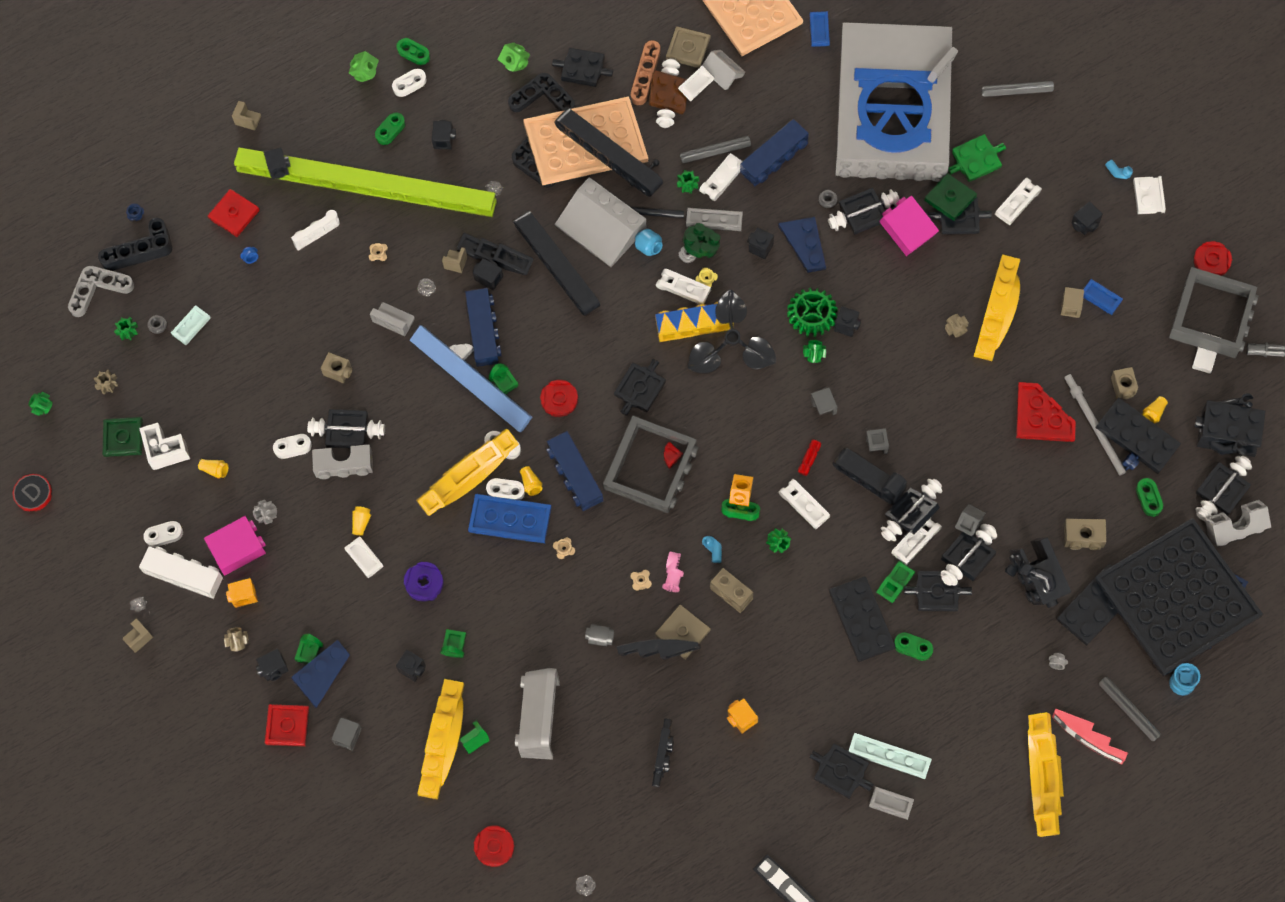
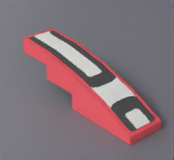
[1052,709,1128,765]

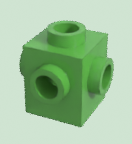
[497,43,530,72]
[349,51,379,82]

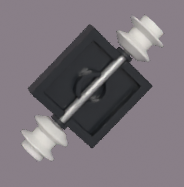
[828,188,900,235]
[308,409,385,448]
[1196,456,1252,521]
[881,479,942,541]
[941,524,997,586]

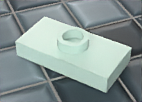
[171,305,210,345]

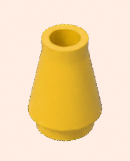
[1142,396,1168,424]
[198,459,229,479]
[520,466,542,496]
[352,507,371,536]

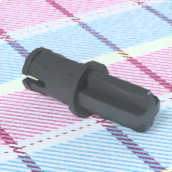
[1247,342,1285,357]

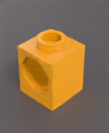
[729,474,753,506]
[226,578,258,608]

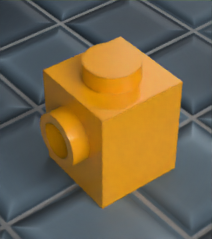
[727,699,758,733]

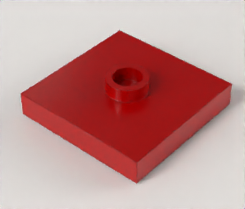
[208,189,260,237]
[265,704,309,746]

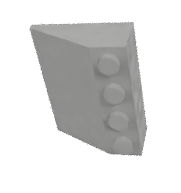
[555,177,647,267]

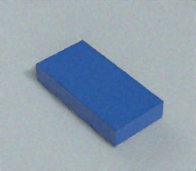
[810,11,830,47]
[1083,279,1123,315]

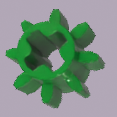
[677,170,699,193]
[114,317,138,341]
[803,340,827,363]
[28,392,52,416]
[766,528,791,553]

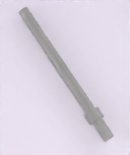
[1064,374,1126,476]

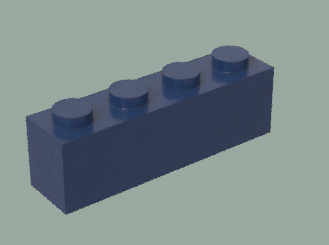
[740,119,809,186]
[465,288,502,367]
[546,431,603,511]

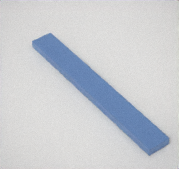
[410,325,532,432]

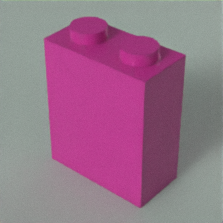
[879,196,939,257]
[204,516,266,576]

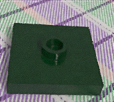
[924,173,977,221]
[102,417,143,457]

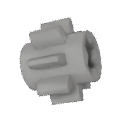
[253,500,277,525]

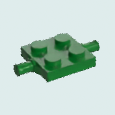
[948,134,1006,182]

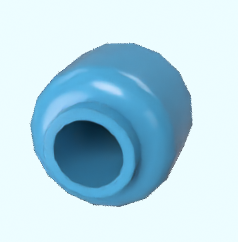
[635,229,663,256]

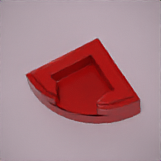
[664,442,683,469]

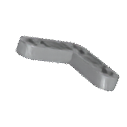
[68,266,134,317]

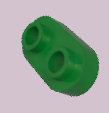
[397,38,430,65]
[375,113,405,145]
[1136,478,1163,517]
[721,499,760,521]
[894,633,933,661]

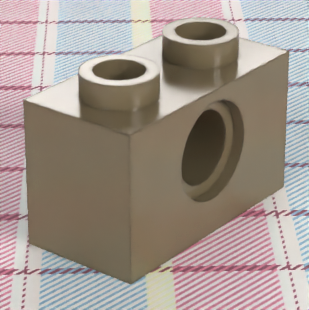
[1064,519,1106,550]
[710,568,753,613]

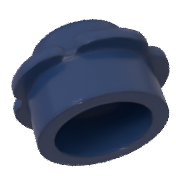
[126,204,144,221]
[1122,452,1139,470]

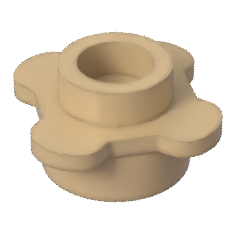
[369,243,388,261]
[553,537,575,559]
[630,570,652,591]

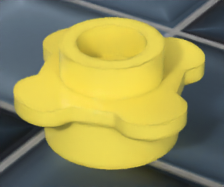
[696,268,718,287]

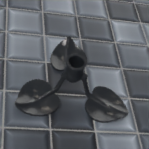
[688,290,776,373]

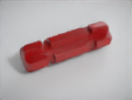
[798,440,821,476]

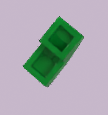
[876,561,916,603]

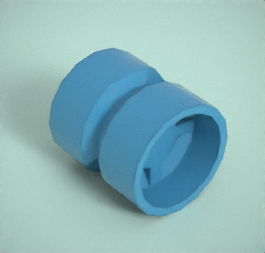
[1169,663,1200,696]

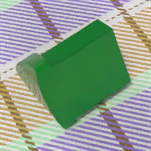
[489,364,519,394]
[440,629,466,658]
[295,634,323,664]
[460,720,490,754]

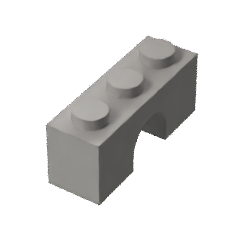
[312,445,373,479]
[1205,500,1271,546]

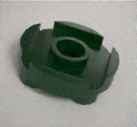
[682,223,720,258]

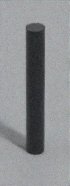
[631,207,684,218]

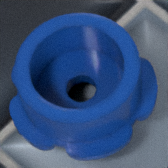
[240,247,258,264]

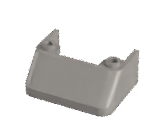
[515,668,560,760]

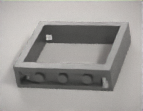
[1169,267,1259,359]
[603,416,699,514]

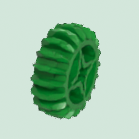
[787,287,838,337]

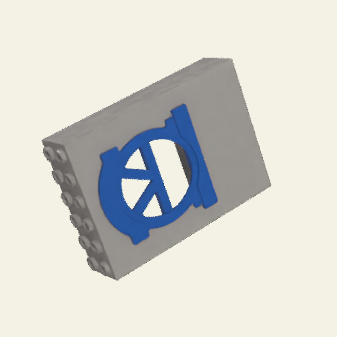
[835,23,952,182]

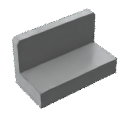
[702,50,745,90]
[370,302,415,336]

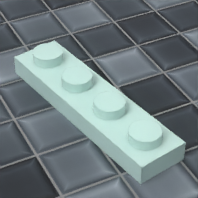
[849,733,931,779]

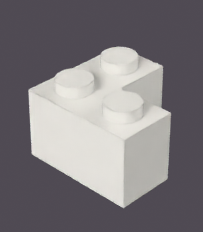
[140,423,190,470]

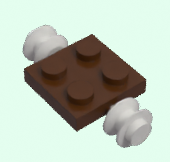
[649,59,687,128]

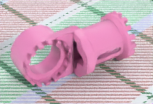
[662,551,684,592]

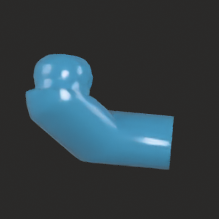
[1105,160,1133,179]
[702,536,722,563]

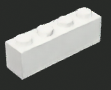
[139,546,223,599]

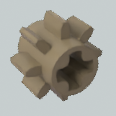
[945,314,969,337]
[94,370,118,394]
[223,627,249,651]

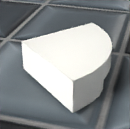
[449,344,474,360]

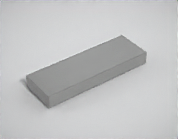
[686,208,743,231]

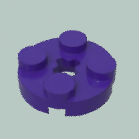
[404,562,444,601]

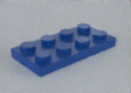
[468,494,552,544]

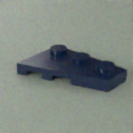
[778,217,826,273]
[291,640,350,708]

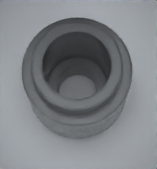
[585,624,615,647]

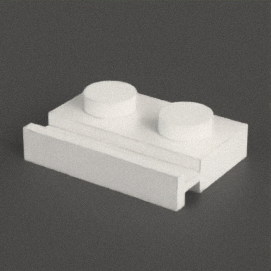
[1133,176,1166,214]

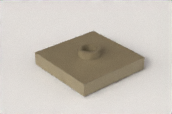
[666,26,711,68]
[655,605,711,660]

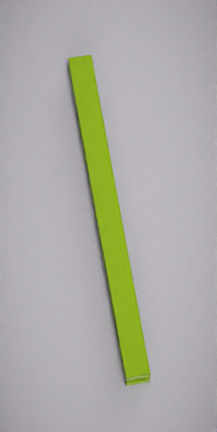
[234,147,497,217]

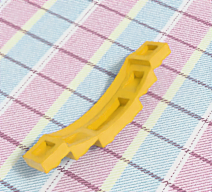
[974,255,1020,361]
[416,429,519,516]
[418,679,464,799]
[1028,712,1064,837]

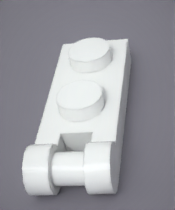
[699,153,743,201]
[995,178,1042,225]
[291,210,340,251]
[656,269,711,305]
[779,479,830,529]
[892,518,942,566]

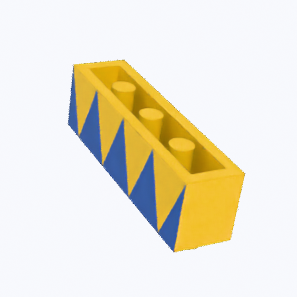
[655,302,734,342]

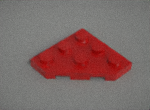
[1016,382,1076,442]

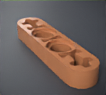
[631,41,660,105]

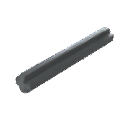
[982,81,1054,97]
[680,136,751,163]
[1099,677,1161,741]

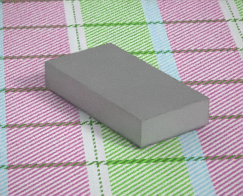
[927,47,958,83]
[869,786,914,820]

